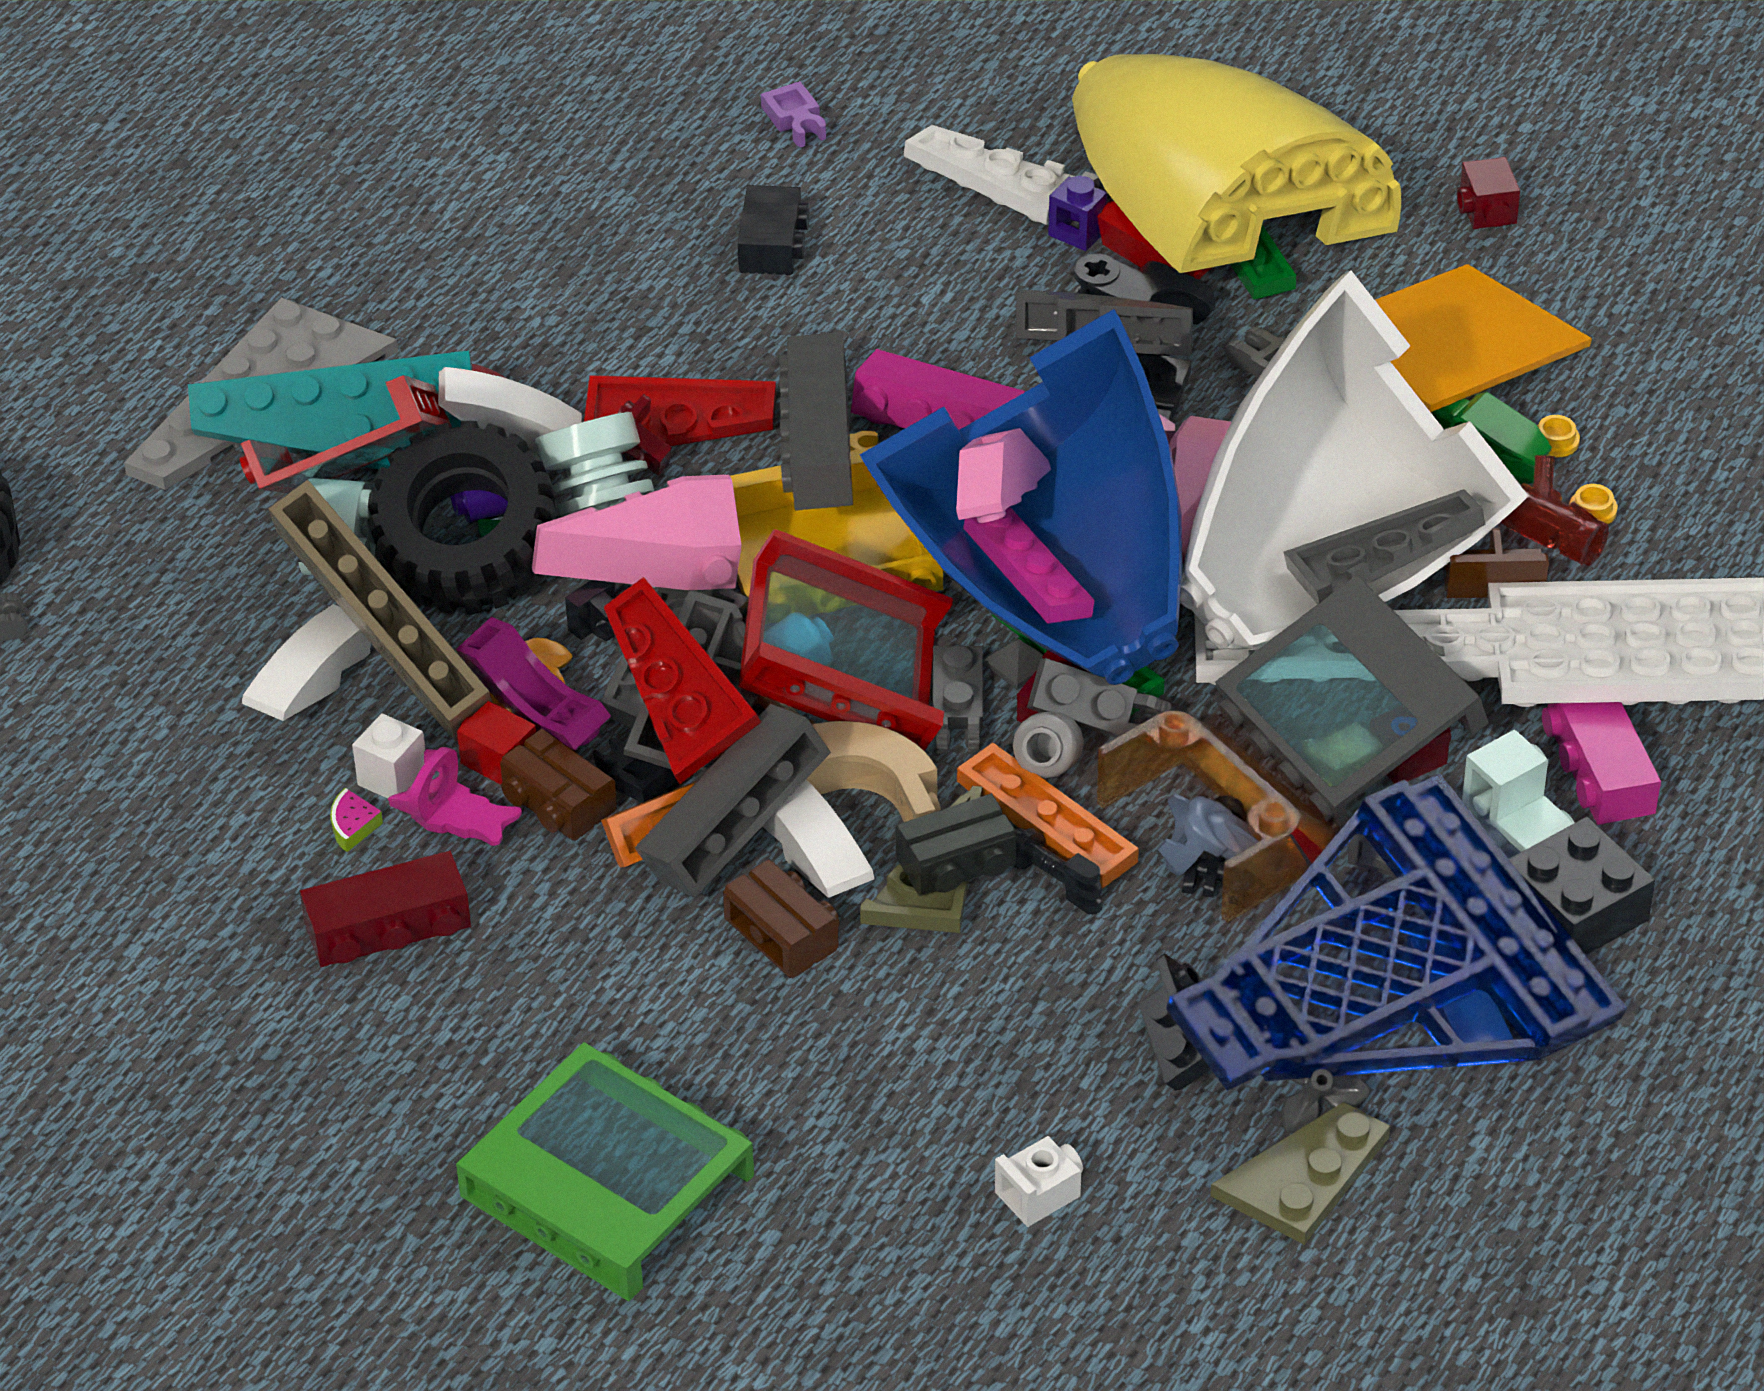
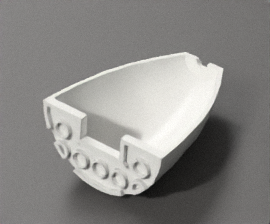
[1180,271,1529,648]

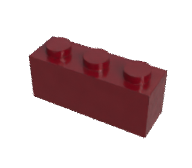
[299,850,471,967]

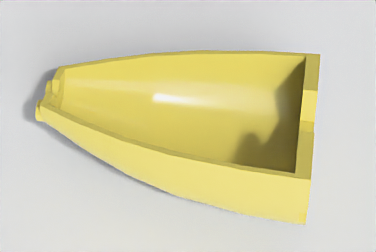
[1072,54,1401,273]

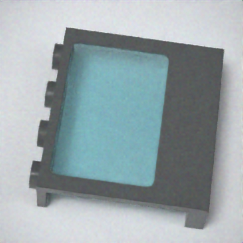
[1215,575,1489,833]

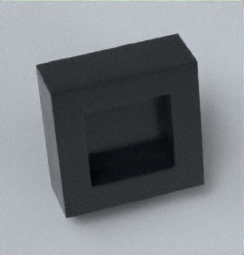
[565,580,616,641]

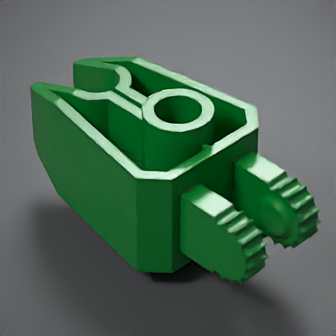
[1432,392,1552,484]

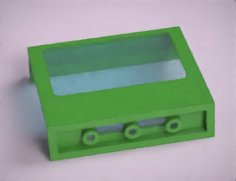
[456,1042,754,1302]

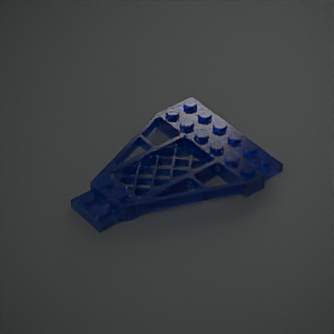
[1166,773,1627,1091]

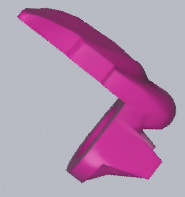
[388,747,522,846]

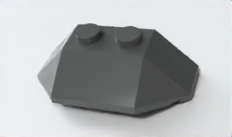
[623,590,759,769]

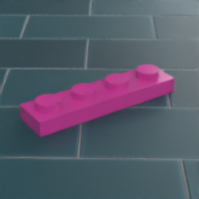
[963,506,1094,624]

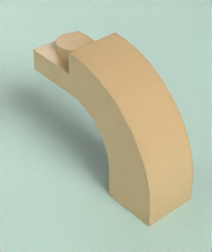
[806,721,941,822]

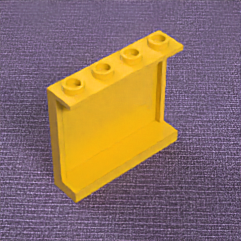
[730,446,943,627]

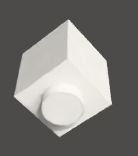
[352,713,425,798]

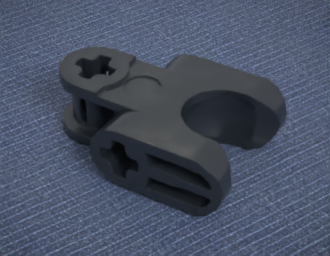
[1074,254,1216,357]

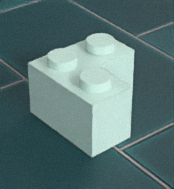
[1459,729,1574,867]

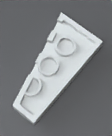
[904,125,1100,225]

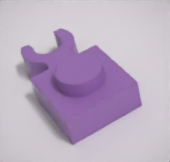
[761,81,826,147]

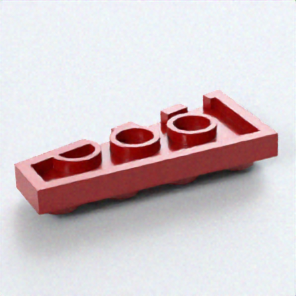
[584,375,777,454]

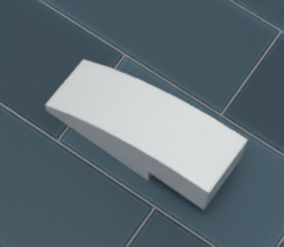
[438,367,582,454]
[242,604,371,721]
[763,780,875,898]

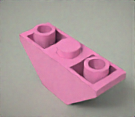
[956,428,1051,523]

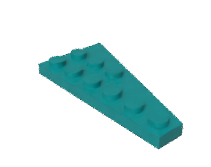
[188,350,472,469]

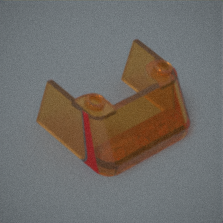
[1097,711,1336,923]

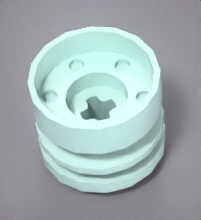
[535,412,654,517]

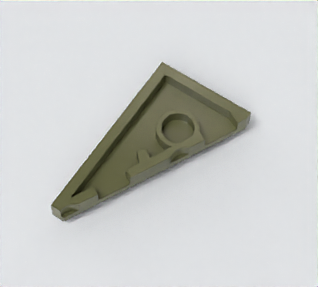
[860,786,982,933]

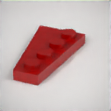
[604,577,761,784]

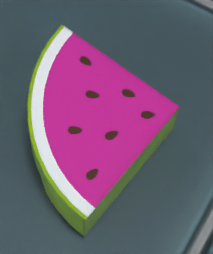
[330,788,383,852]

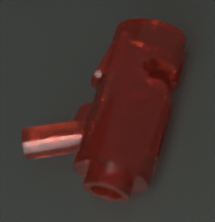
[1501,455,1609,566]

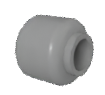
[1013,711,1084,779]

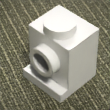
[995,1136,1083,1227]

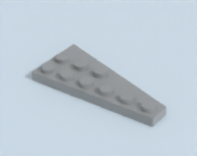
[124,297,398,490]

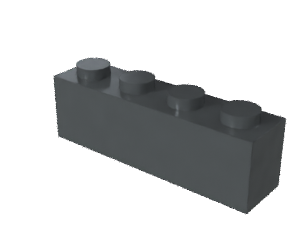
[635,704,831,898]

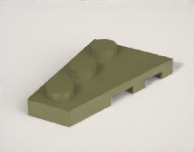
[1210,1102,1390,1245]

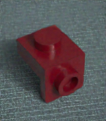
[617,394,672,475]

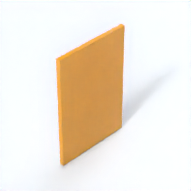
[1375,264,1592,412]

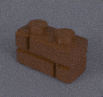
[500,729,617,841]
[723,859,840,979]

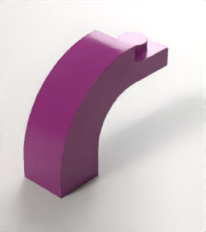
[455,617,611,750]

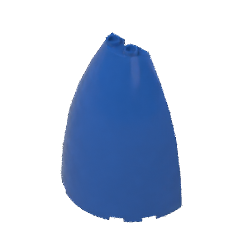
[860,309,1183,685]

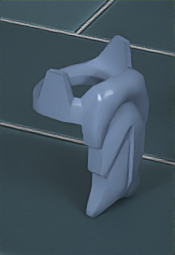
[1158,793,1278,886]

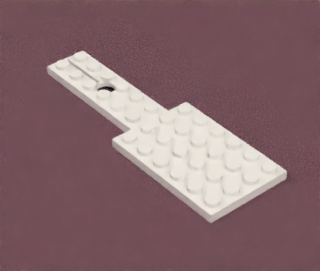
[1194,578,1764,707]

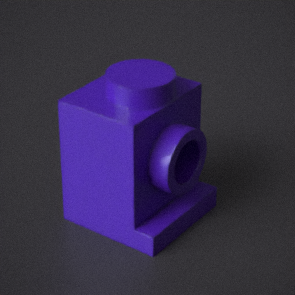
[1048,176,1107,251]

